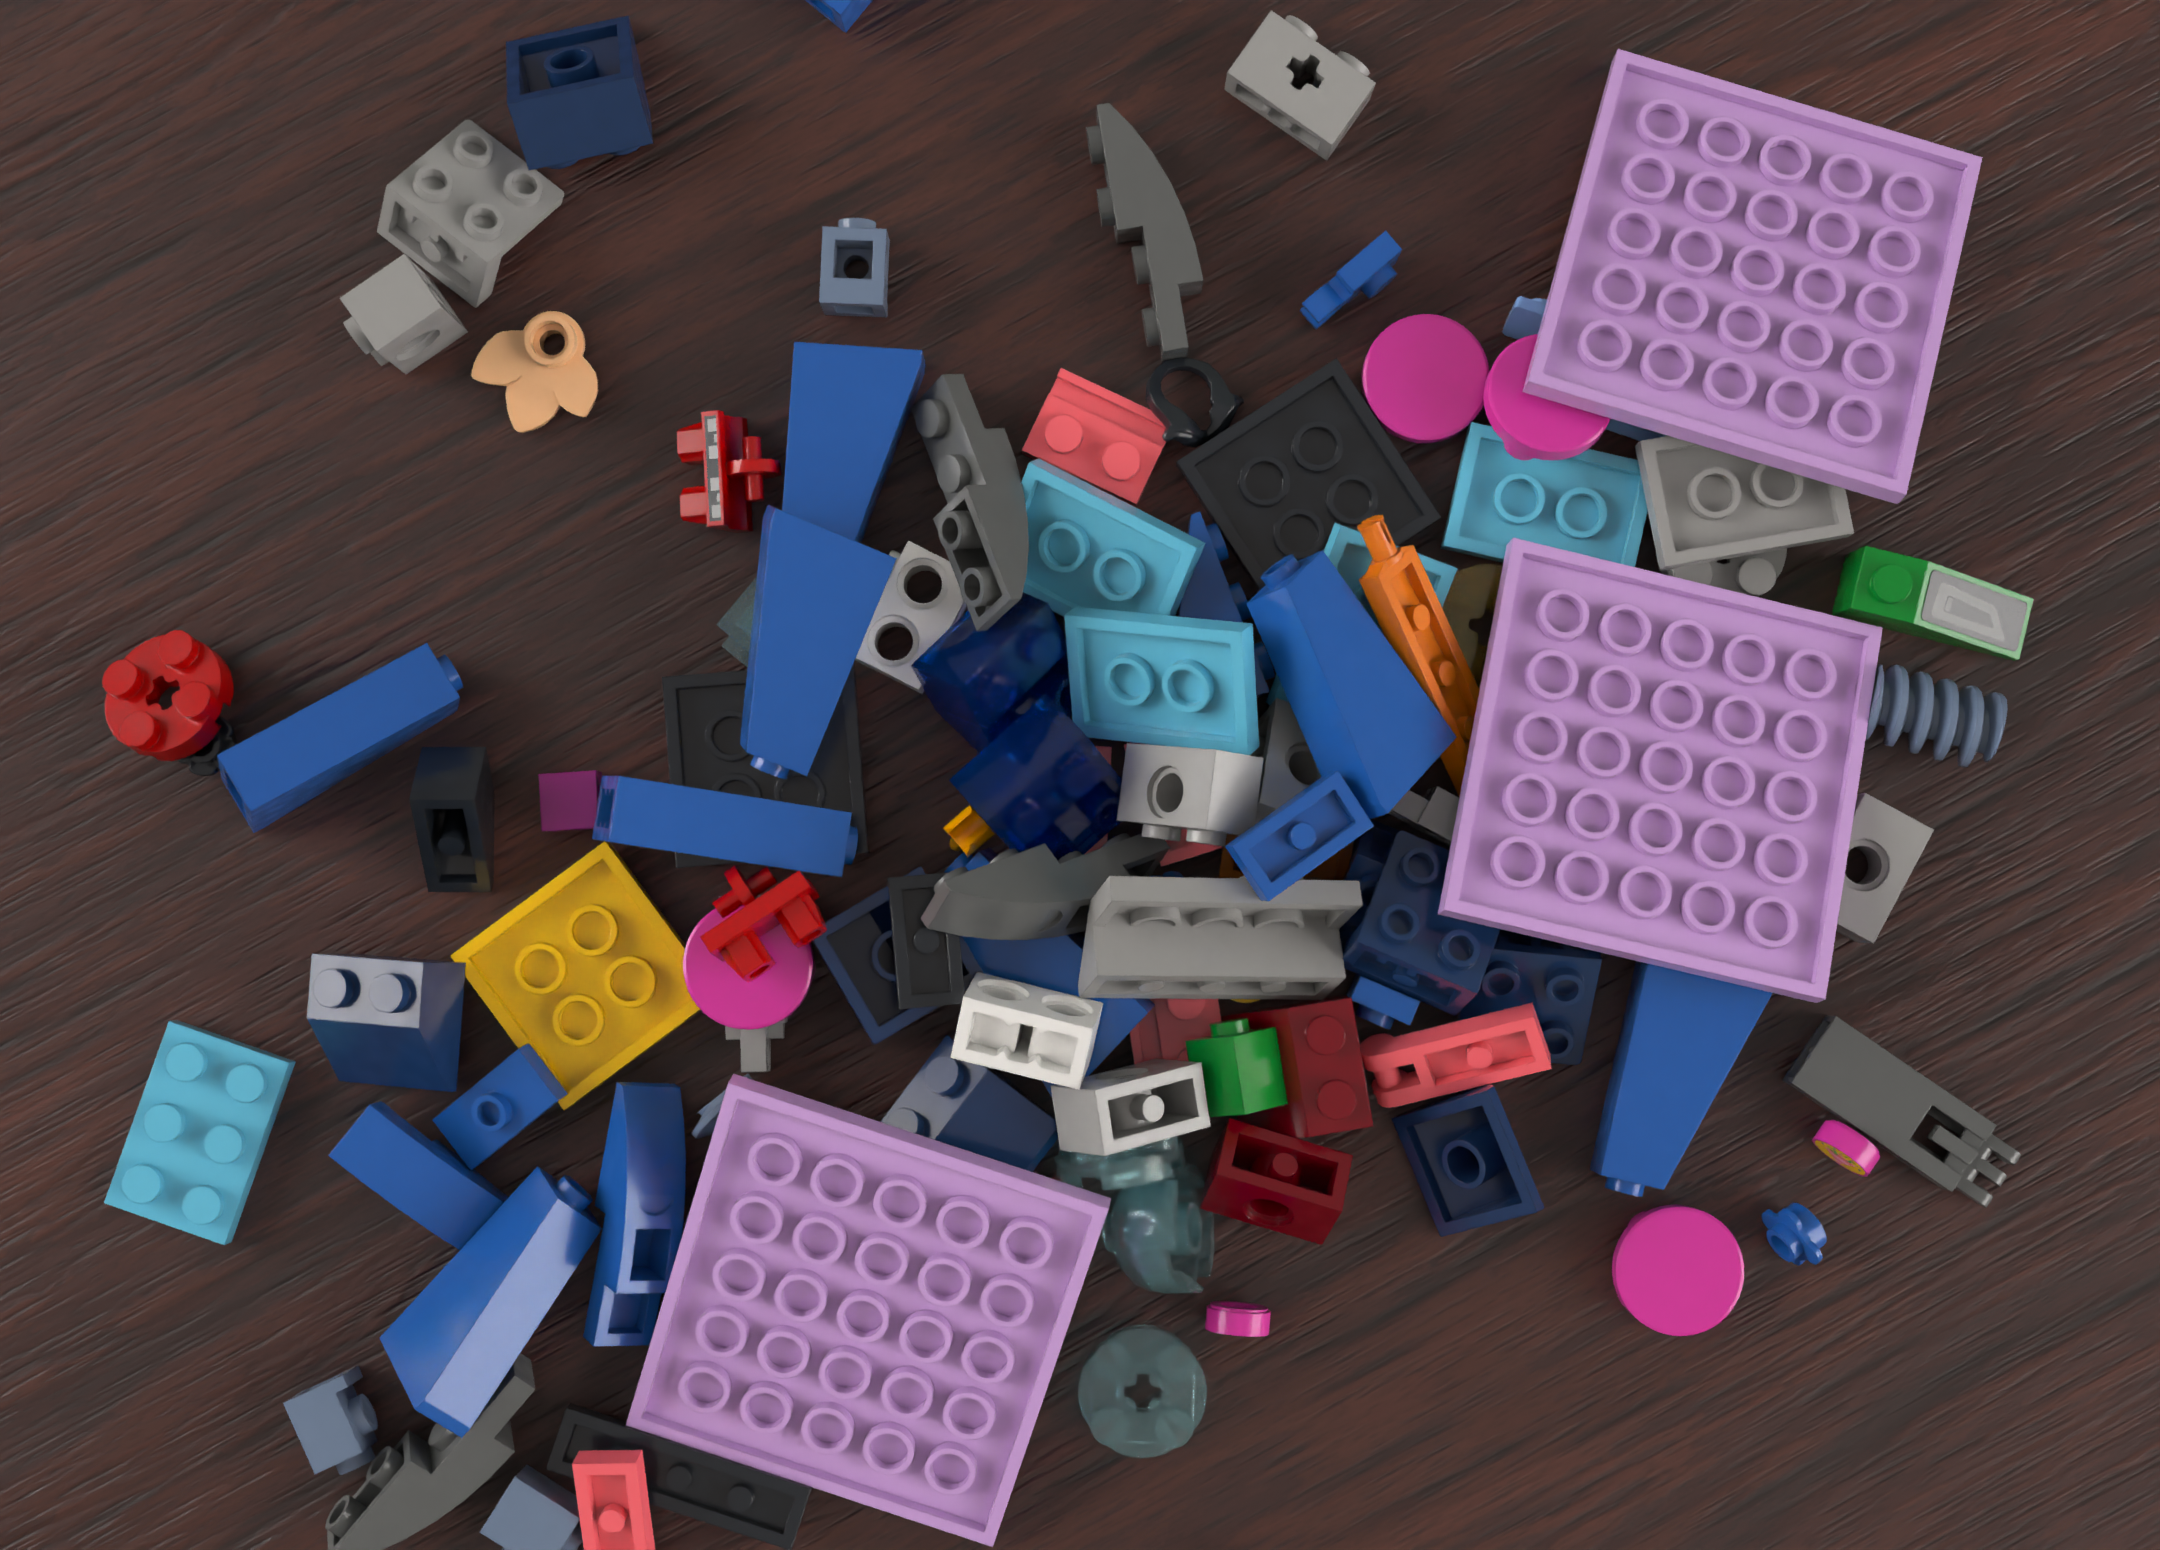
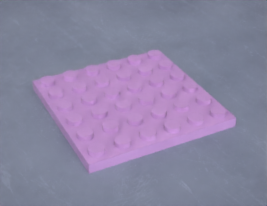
[1522,49,1983,504]
[1438,538,1883,1003]
[626,1074,1111,1547]

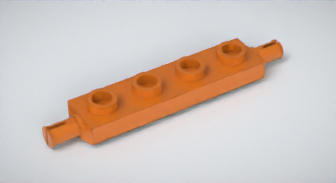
[1357,515,1479,798]

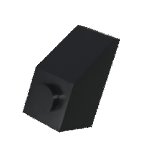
[409,747,495,892]

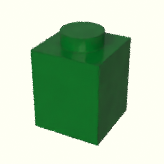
[1185,1018,1288,1117]

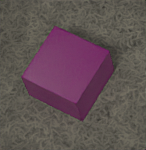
[538,770,602,832]

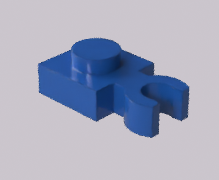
[1300,230,1402,330]

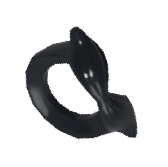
[1145,358,1244,447]

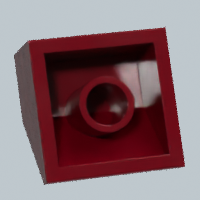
[1221,995,1373,1138]

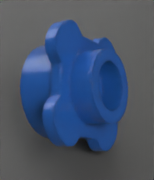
[1762,1203,1827,1266]

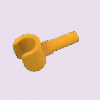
[943,805,995,857]

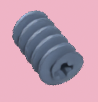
[1866,664,2008,768]

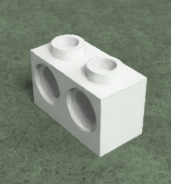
[855,541,967,694]
[951,972,1103,1090]

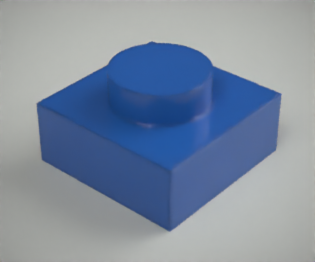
[1346,973,1420,1030]

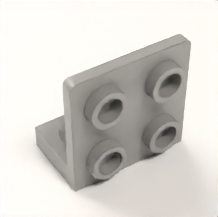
[377,120,564,308]

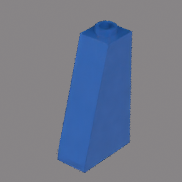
[782,342,925,543]
[740,505,897,779]
[1247,550,1457,819]
[217,643,463,833]
[592,776,858,877]
[944,847,1155,1097]
[1590,961,1773,1197]
[380,1166,602,1438]

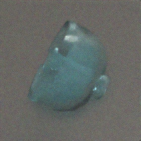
[1102,1163,1215,1294]

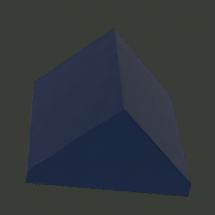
[1392,1084,1544,1237]

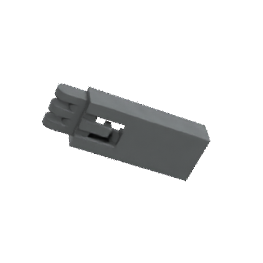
[1782,1015,2021,1208]

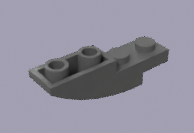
[1086,103,1204,363]
[911,374,1029,631]
[921,833,1170,940]
[325,1353,535,1550]

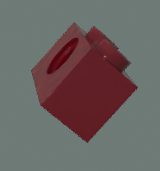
[1199,1118,1353,1245]

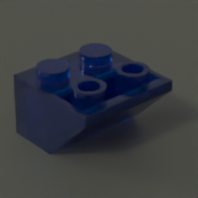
[911,592,1072,777]
[949,694,1122,861]

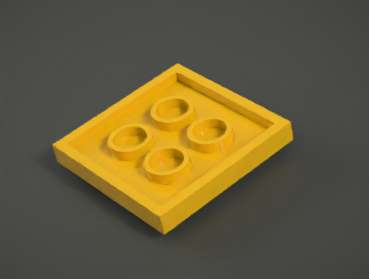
[450,841,701,1110]

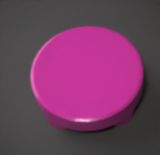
[1361,314,1490,443]
[1483,334,1611,461]
[683,905,816,1030]
[1612,1205,1744,1336]

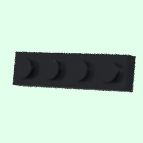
[546,1403,812,1550]

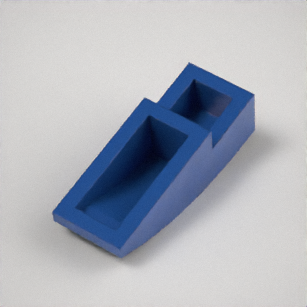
[328,1101,509,1250]

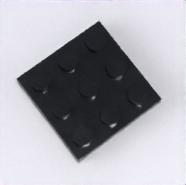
[1176,358,1441,592]
[662,663,870,868]

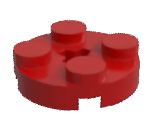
[102,630,234,761]

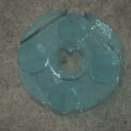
[1054,1136,1186,1190]
[1079,1325,1207,1458]

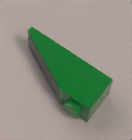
[1831,546,2034,661]

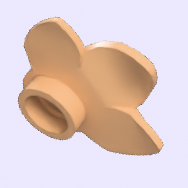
[471,311,598,433]

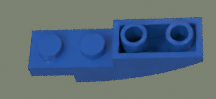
[583,1082,686,1346]

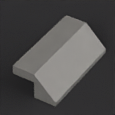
[1078,876,1363,1000]

